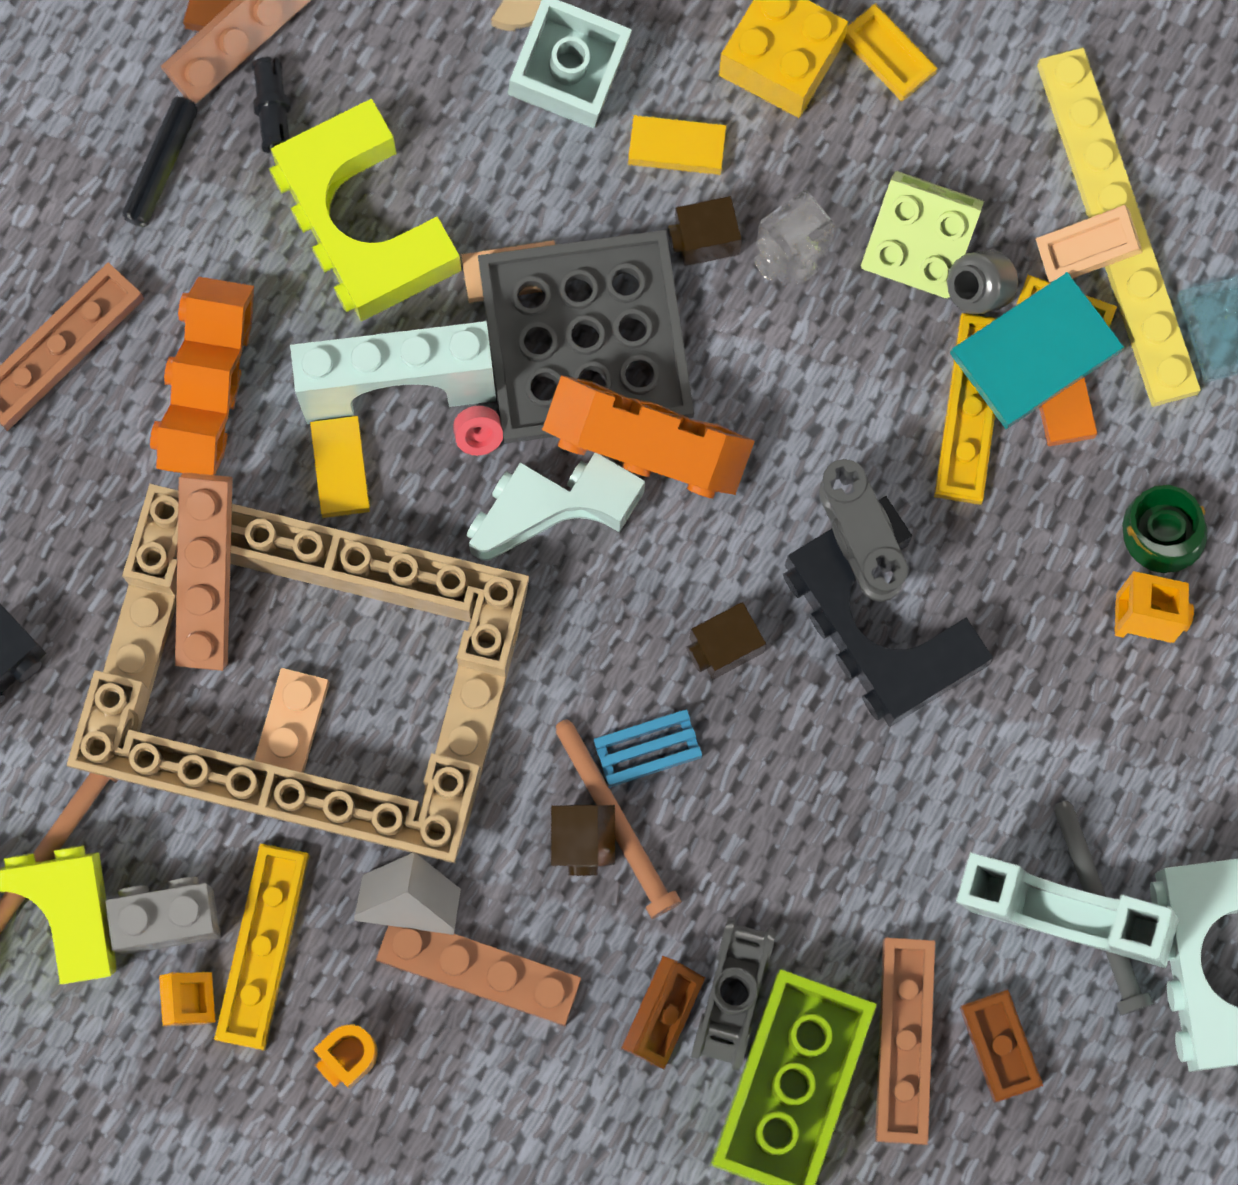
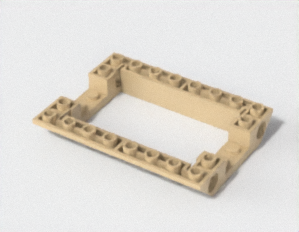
[66,484,529,863]

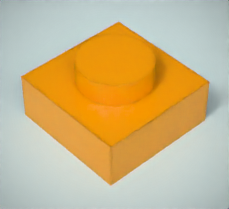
[159,972,215,1026]

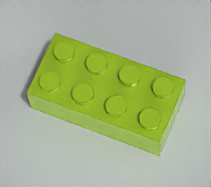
[709,969,877,1185]

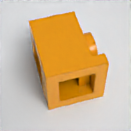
[1115,571,1194,643]

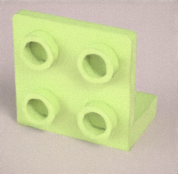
[861,171,984,298]

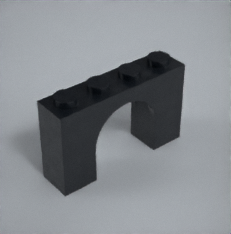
[783,496,993,727]

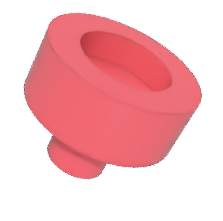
[453,406,503,456]

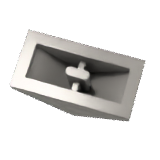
[354,853,461,935]

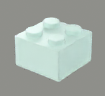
[508,0,632,128]

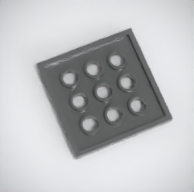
[478,230,694,444]

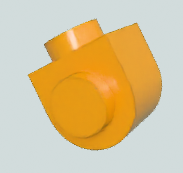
[313,1025,377,1089]

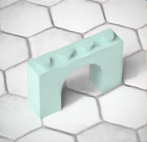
[290,321,496,424]
[956,852,1179,968]
[1150,859,1238,1072]

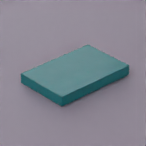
[950,272,1124,429]

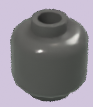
[947,250,1018,314]

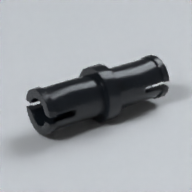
[252,56,291,154]

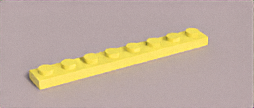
[1037,47,1200,407]

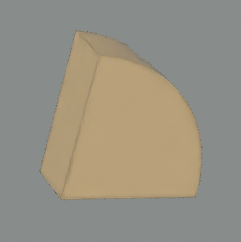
[491,0,541,31]

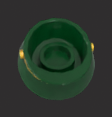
[1122,485,1208,573]

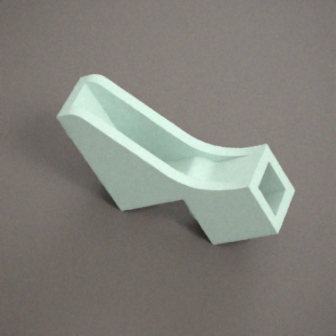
[467,453,645,561]

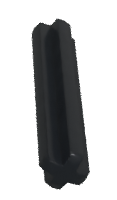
[122,96,198,227]

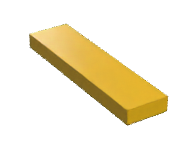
[934,313,997,505]
[214,843,310,1051]

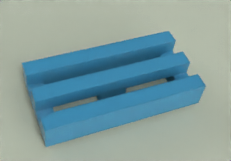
[594,709,702,788]

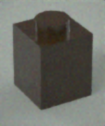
[668,196,742,266]
[686,602,766,680]
[551,805,615,876]

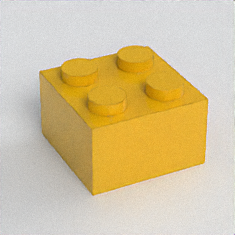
[719,0,849,119]

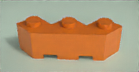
[150,277,254,475]
[542,375,755,499]

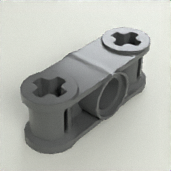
[819,459,908,602]
[691,917,776,1071]

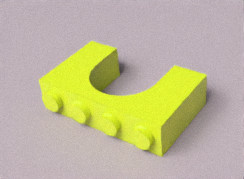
[269,98,462,322]
[0,845,117,984]

